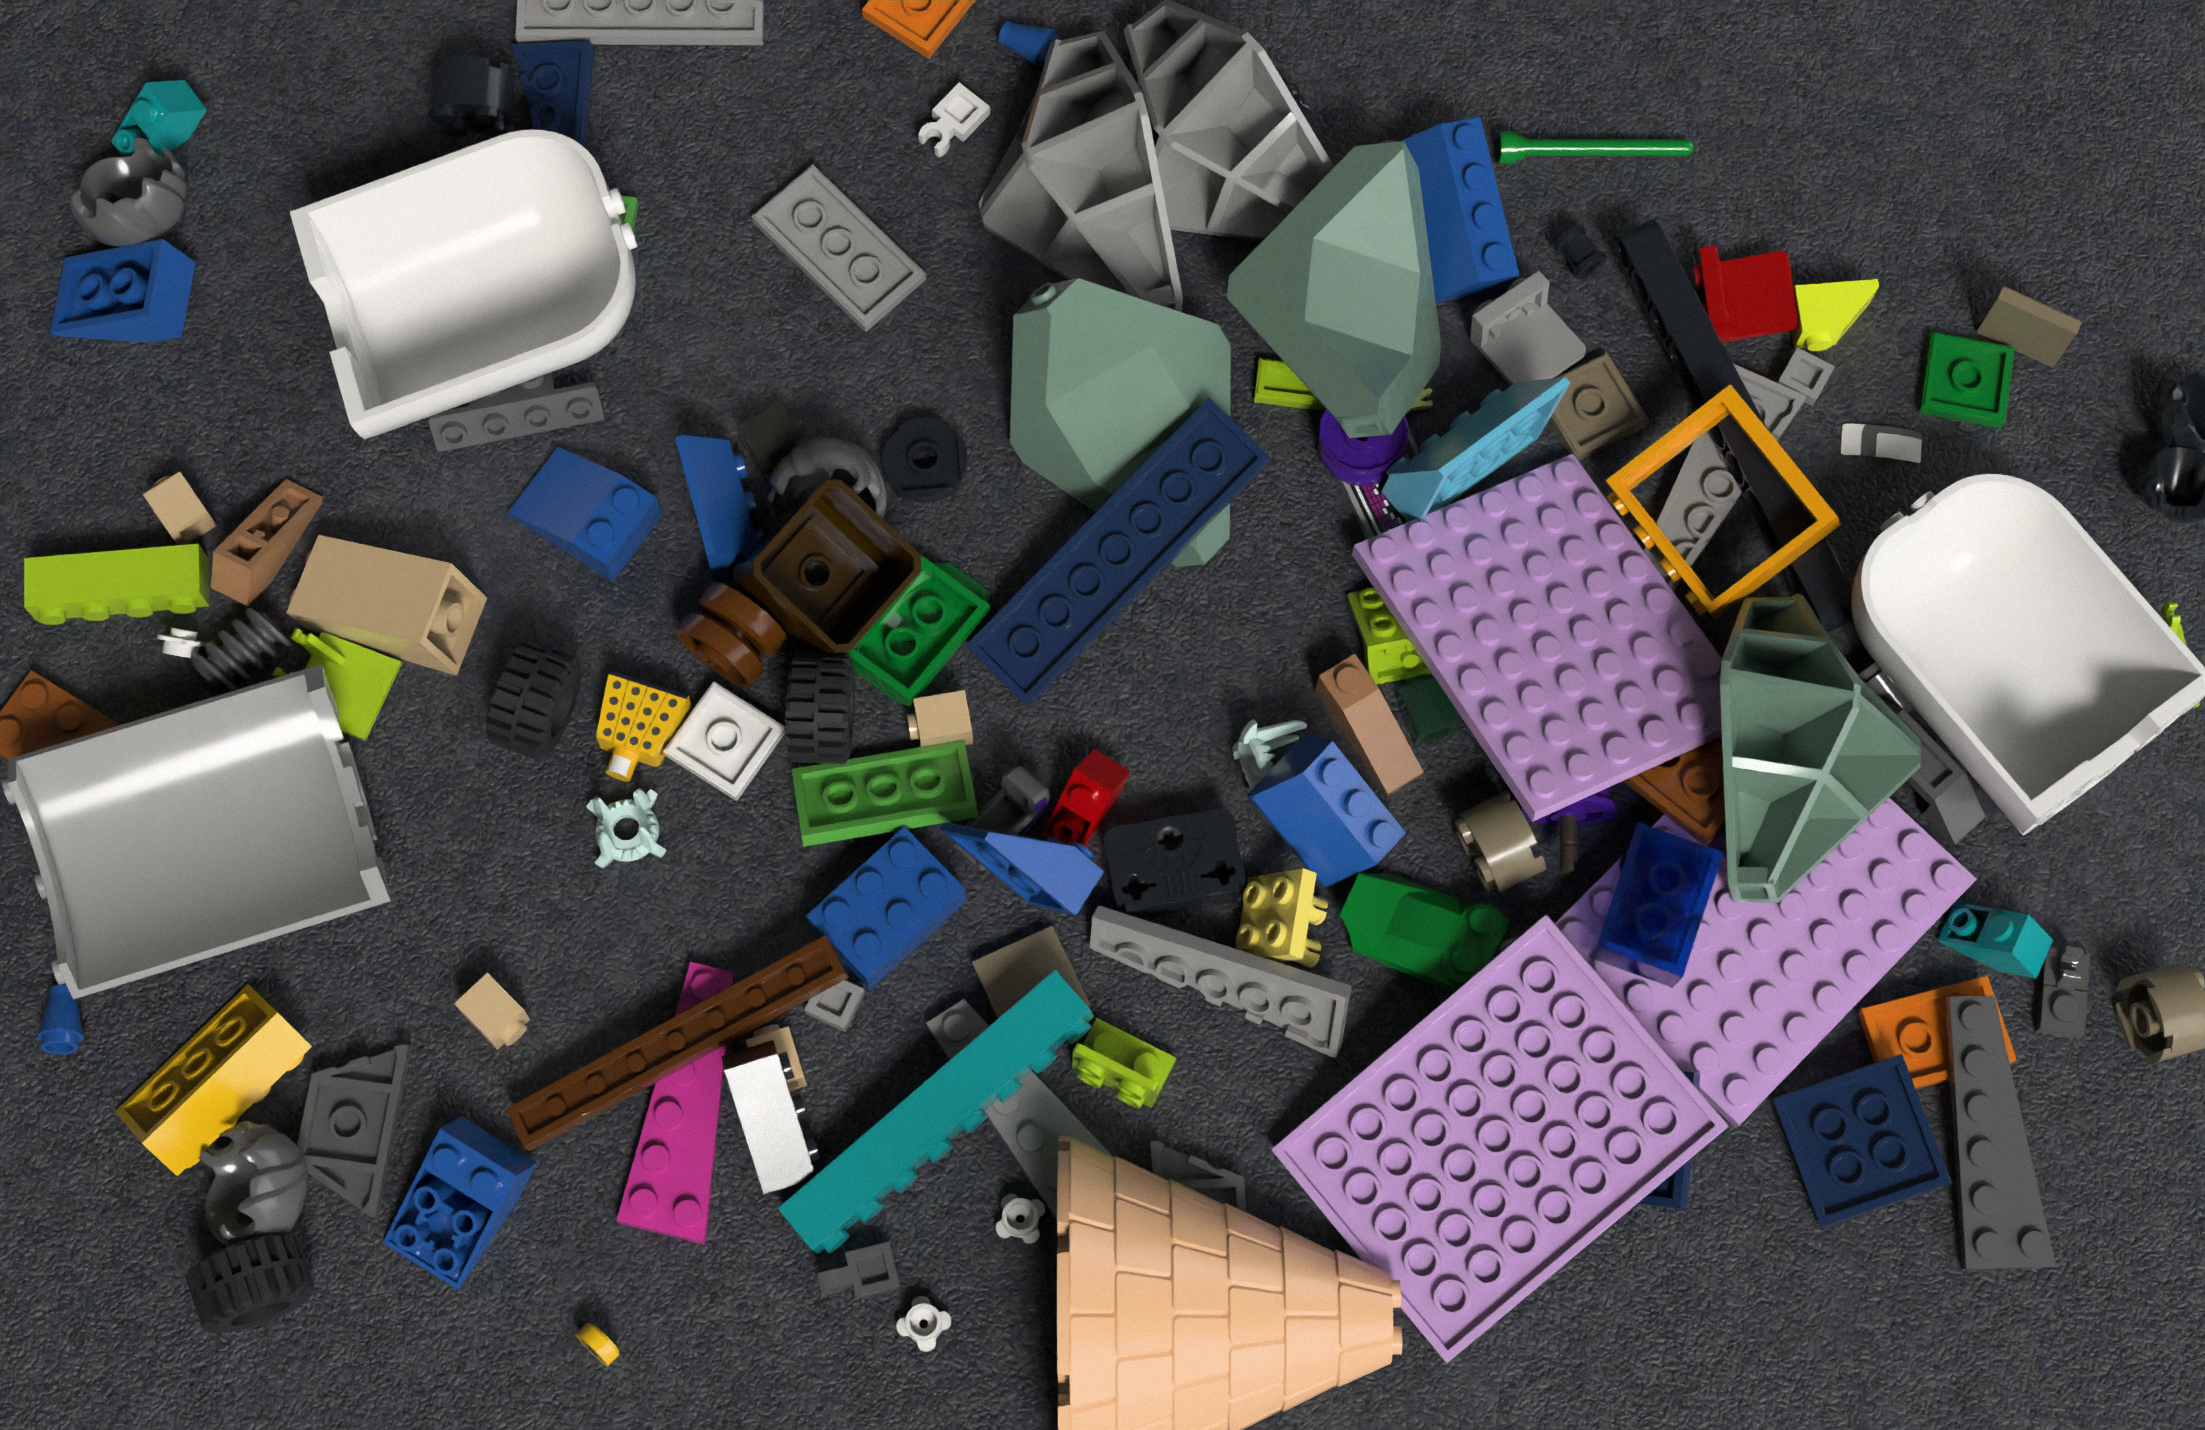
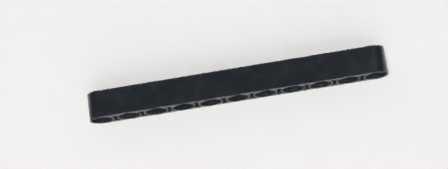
[1613,219,1853,632]

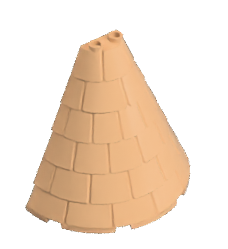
[1057,1136,1402,1430]

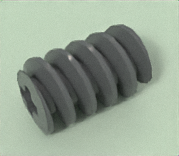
[191,608,291,696]

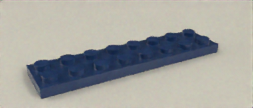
[965,398,1272,707]

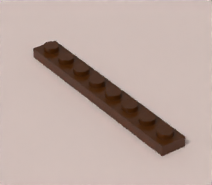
[506,935,849,1151]

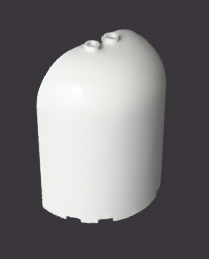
[290,129,638,439]
[1851,474,2205,835]

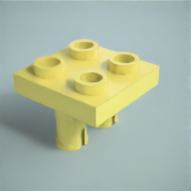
[1236,868,1328,968]

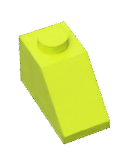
[1791,279,1879,351]

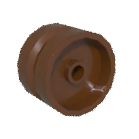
[674,581,787,689]

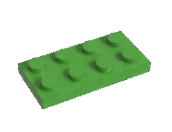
[792,740,978,847]

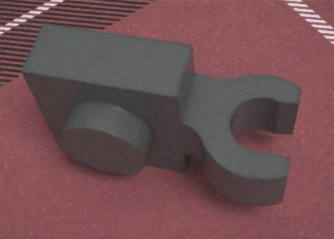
[817,1241,900,1300]

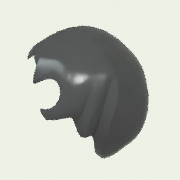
[69,138,187,247]
[767,437,887,520]
[199,1121,307,1247]

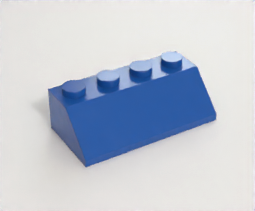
[1402,117,1519,303]

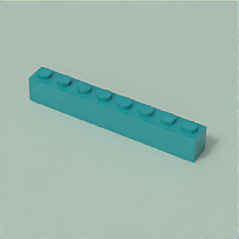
[778,970,1094,1254]

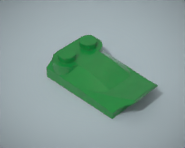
[842,556,990,706]
[1339,872,1510,993]

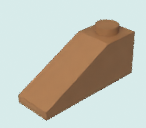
[211,479,323,606]
[1315,654,1424,796]

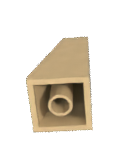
[286,535,487,676]

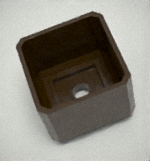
[733,480,922,654]

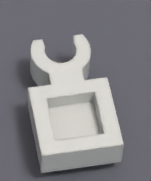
[918,82,990,157]

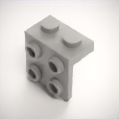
[1470,271,1586,386]

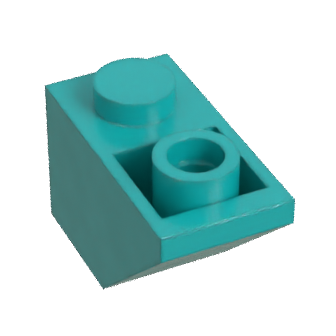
[111,80,207,157]
[1938,902,2053,978]

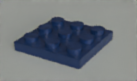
[1773,1054,1952,1229]

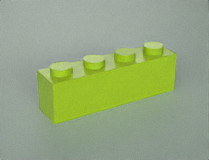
[24,543,210,625]

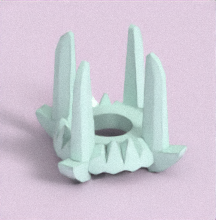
[1233,719,1307,793]
[586,789,667,868]

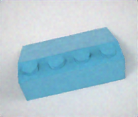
[1382,377,1571,522]

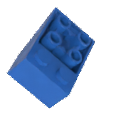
[383,1116,538,1290]

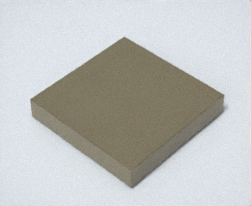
[1976,286,2082,368]
[1549,352,1649,461]
[972,925,1090,1019]

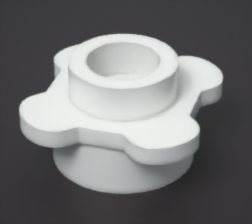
[157,628,207,658]
[996,1194,1045,1244]
[896,1296,951,1352]

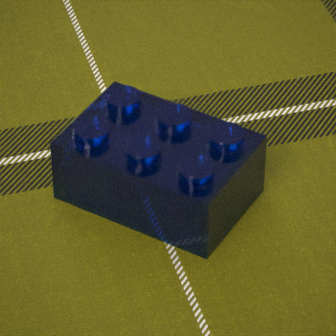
[1588,822,1723,988]

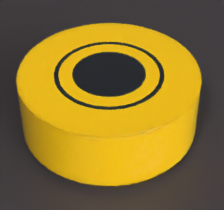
[575,1322,620,1367]

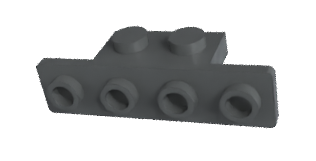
[428,372,604,452]

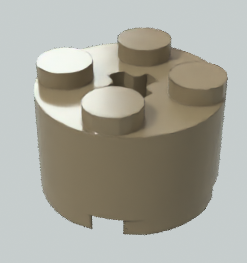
[1454,791,1546,893]
[2115,964,2205,1064]

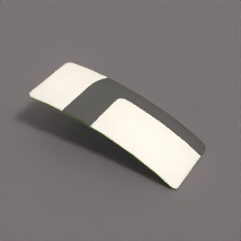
[1841,424,1922,463]

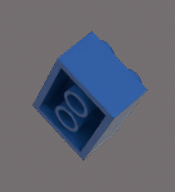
[806,827,966,991]

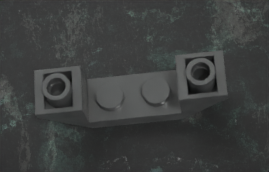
[1883,700,1986,846]

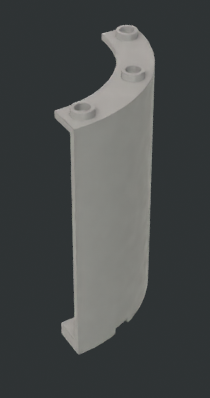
[2,664,391,1000]

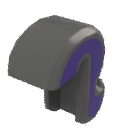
[954,766,1050,871]

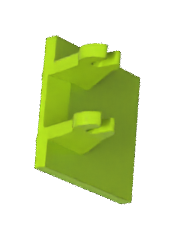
[272,628,402,741]

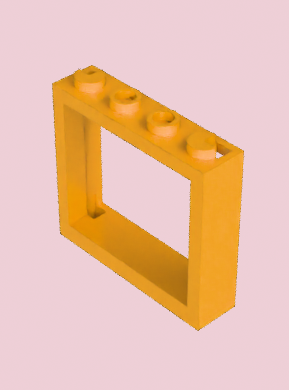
[1606,384,1841,620]

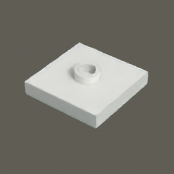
[664,681,785,801]

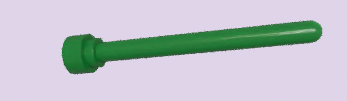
[1496,131,1694,164]

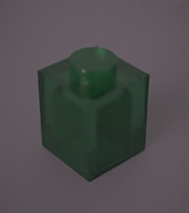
[1397,674,1459,747]

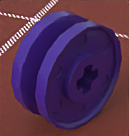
[1318,409,1409,486]

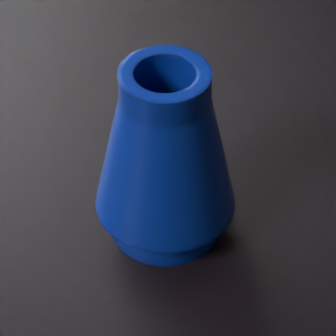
[998,21,1062,68]
[37,984,84,1055]

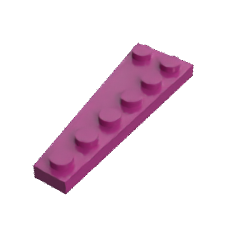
[616,962,735,1245]

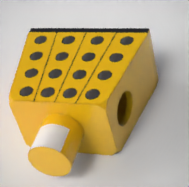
[596,670,693,782]

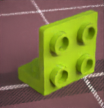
[1347,588,1432,685]
[1072,1018,1176,1109]

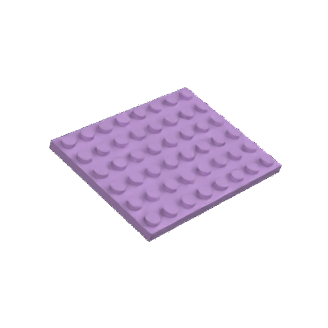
[1352,454,1722,822]
[1555,798,1977,1128]
[1271,915,1729,1363]

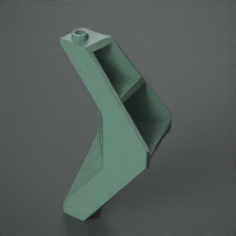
[1227,140,1441,438]
[1010,278,1231,567]
[1720,594,1921,903]

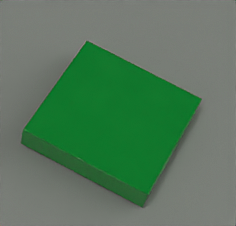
[1918,332,2015,429]

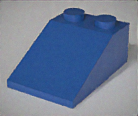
[50,239,196,343]
[508,447,662,582]
[940,822,1104,916]

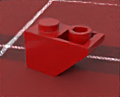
[1041,749,1131,848]

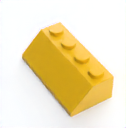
[115,984,312,1177]

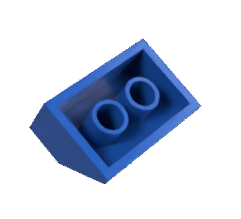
[675,435,764,583]
[1247,733,1406,887]

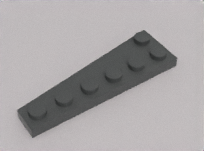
[1945,996,2055,1269]

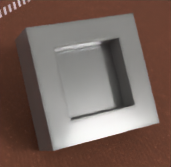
[1778,347,1835,407]
[804,980,865,1032]

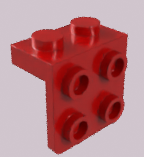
[1694,245,1798,343]

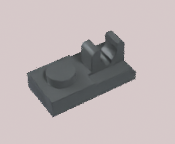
[2036,945,2090,1039]

